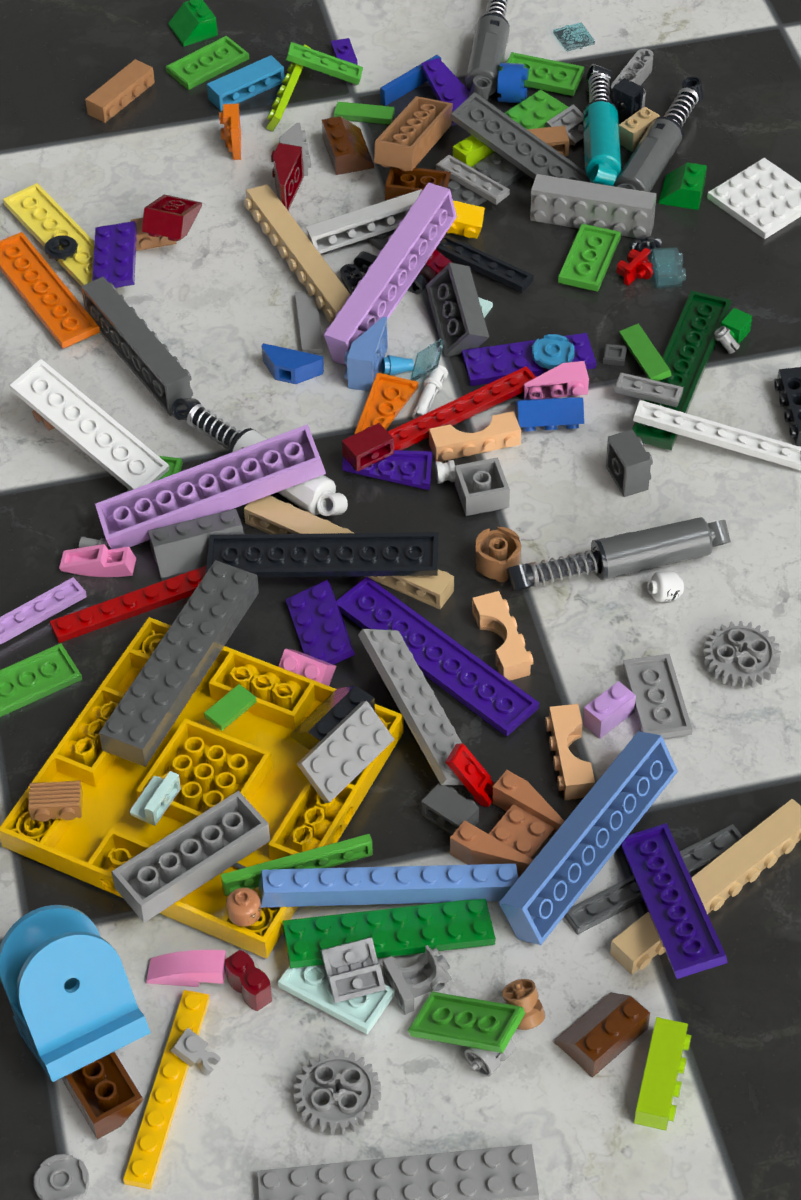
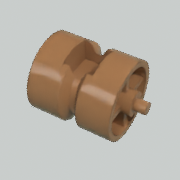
[502,979,545,1030]

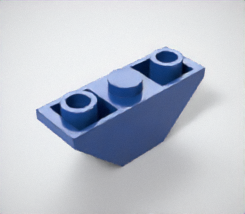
[262,343,324,384]

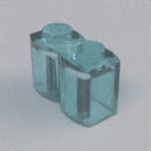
[651,247,686,288]

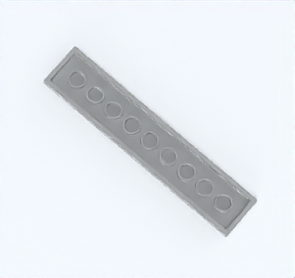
[257,1144,539,1200]

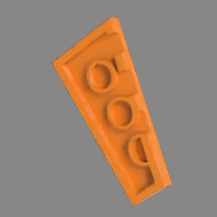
[355,372,419,434]

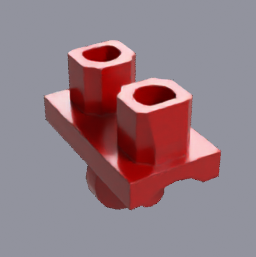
[616,248,653,286]

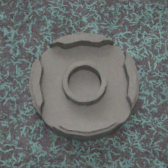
[34,1154,89,1200]

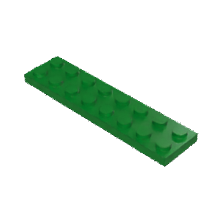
[283,899,496,969]

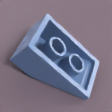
[344,317,388,392]

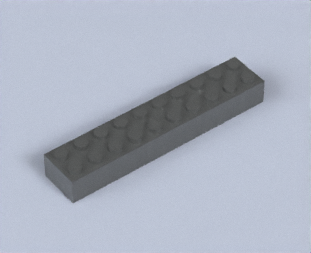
[99,560,259,767]

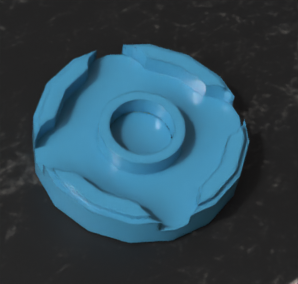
[532,334,574,369]

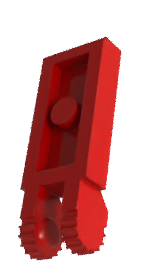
[445,743,495,807]

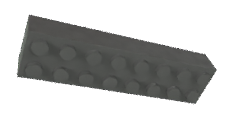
[81,277,193,416]

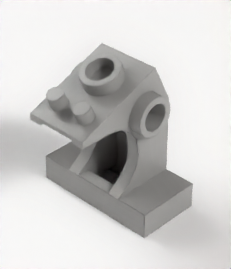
[383,945,451,1015]

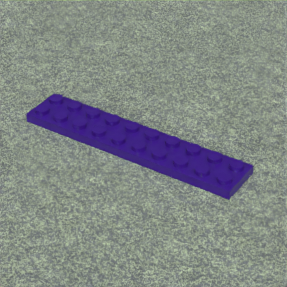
[336,577,539,737]

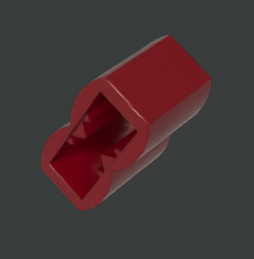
[225,950,272,1011]

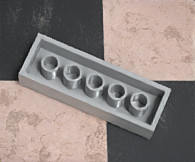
[530,174,657,238]
[112,791,270,923]

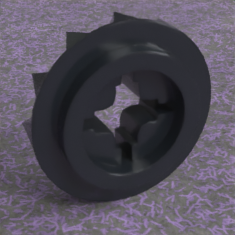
[45,236,78,261]
[628,236,662,252]

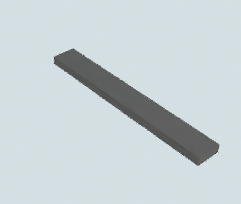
[564,824,743,935]

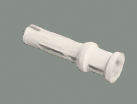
[412,364,448,419]

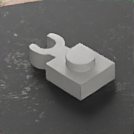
[170,1028,221,1075]

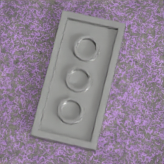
[623,654,692,739]
[297,701,394,803]

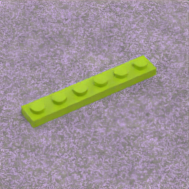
[266,44,311,132]

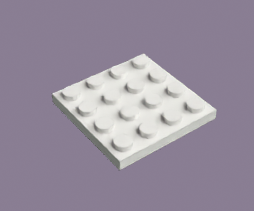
[707,158,801,239]

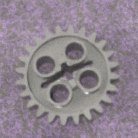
[703,621,781,688]
[293,1050,381,1135]

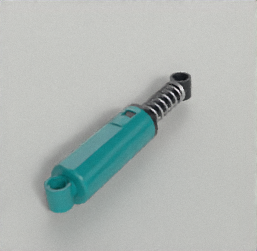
[583,64,621,186]

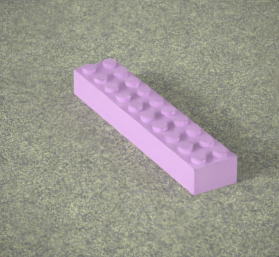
[324,183,457,366]
[95,424,326,549]

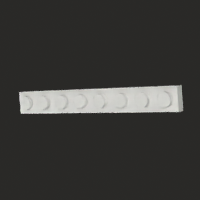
[633,400,801,470]

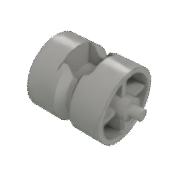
[464,1039,515,1077]

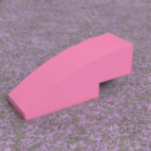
[59,544,136,577]
[146,950,227,987]

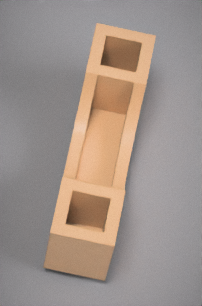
[429,411,521,462]
[472,591,533,681]
[545,704,595,800]

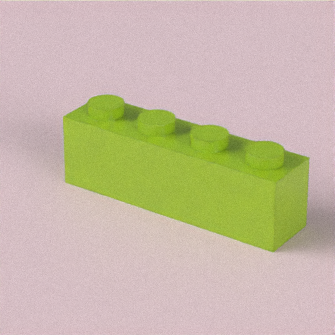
[634,1017,691,1131]

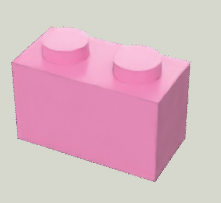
[278,649,336,686]

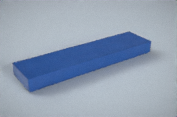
[380,55,441,106]

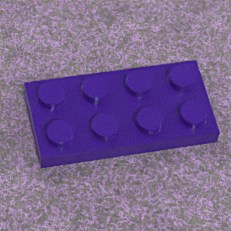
[92,221,137,288]
[286,580,356,665]

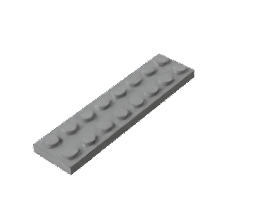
[358,629,464,785]

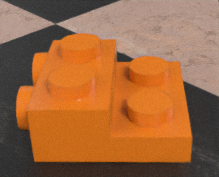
[219,103,241,160]

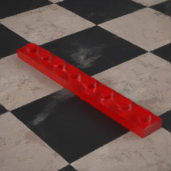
[388,366,536,450]
[50,565,207,643]

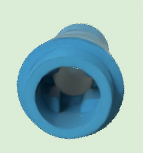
[381,355,414,376]

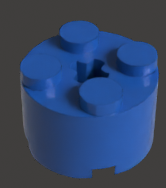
[497,63,529,103]

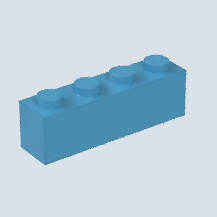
[207,55,284,111]

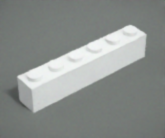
[306,189,422,254]

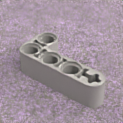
[610,49,653,108]

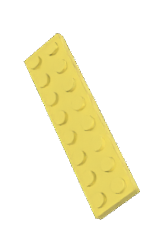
[3,183,95,286]

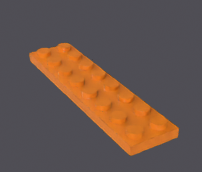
[0,232,100,349]

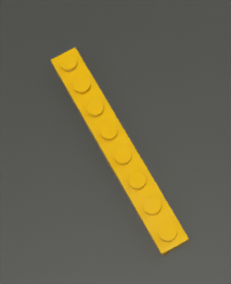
[123,990,210,1190]

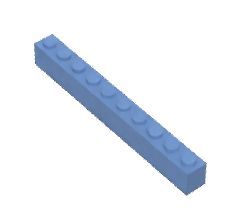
[259,864,518,908]

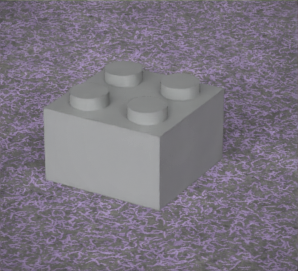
[454,457,510,516]

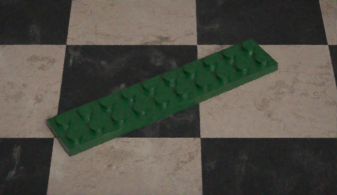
[632,290,732,451]

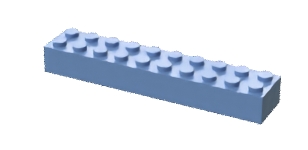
[499,731,678,945]

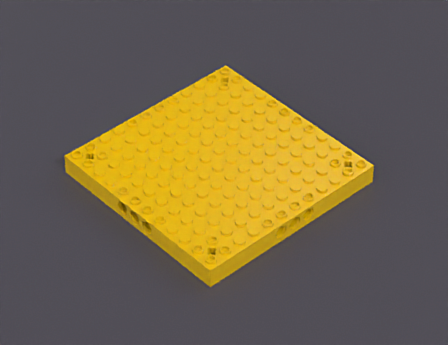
[0,617,404,959]

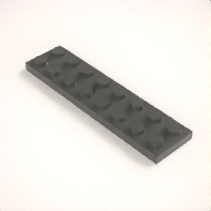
[450,92,591,183]

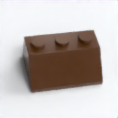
[322,116,374,175]
[555,992,650,1077]
[61,1052,143,1139]

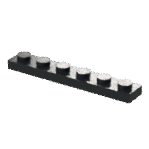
[436,234,534,293]

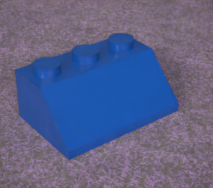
[514,397,584,431]

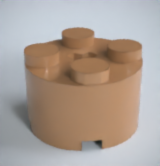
[475,527,521,582]

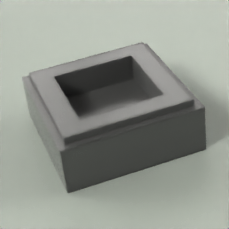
[603,344,627,366]

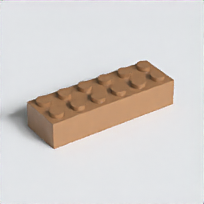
[374,96,453,171]

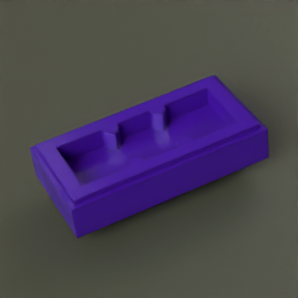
[331,38,358,65]

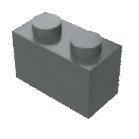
[421,782,479,835]

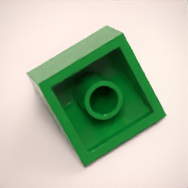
[168,0,218,47]
[659,163,707,210]

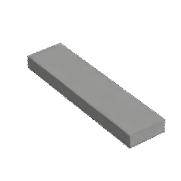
[436,155,510,205]
[295,291,323,354]

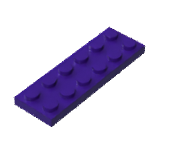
[462,333,596,386]

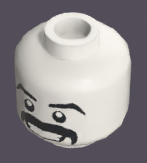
[647,571,684,602]

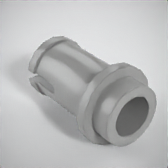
[714,326,740,354]
[79,537,110,550]

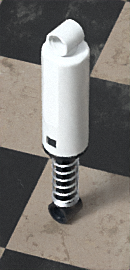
[172,398,348,516]

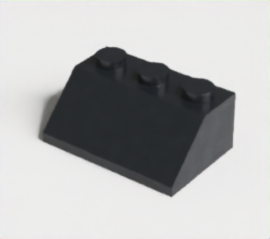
[290,686,375,750]

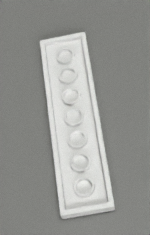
[10,359,169,491]

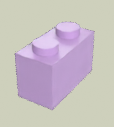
[583,681,636,738]

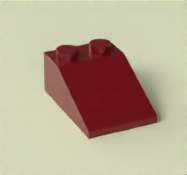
[271,143,304,211]
[142,194,202,241]

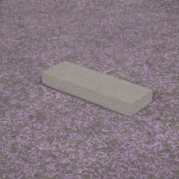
[614,373,683,407]

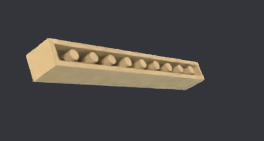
[244,184,350,323]
[244,495,454,609]
[610,799,801,975]

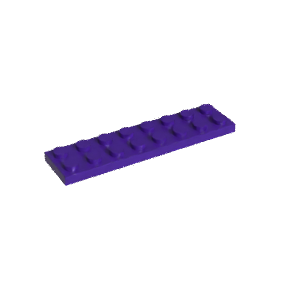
[621,823,728,979]

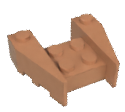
[450,770,565,878]

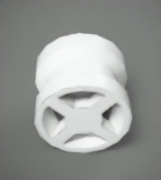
[435,460,455,484]

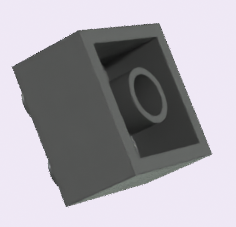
[606,429,653,497]

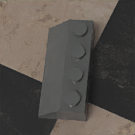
[426,263,489,357]
[148,509,244,581]

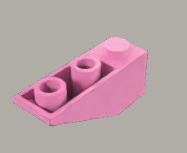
[524,361,589,400]

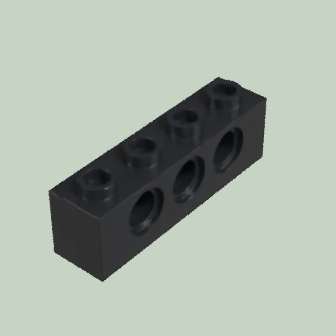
[774,367,801,446]

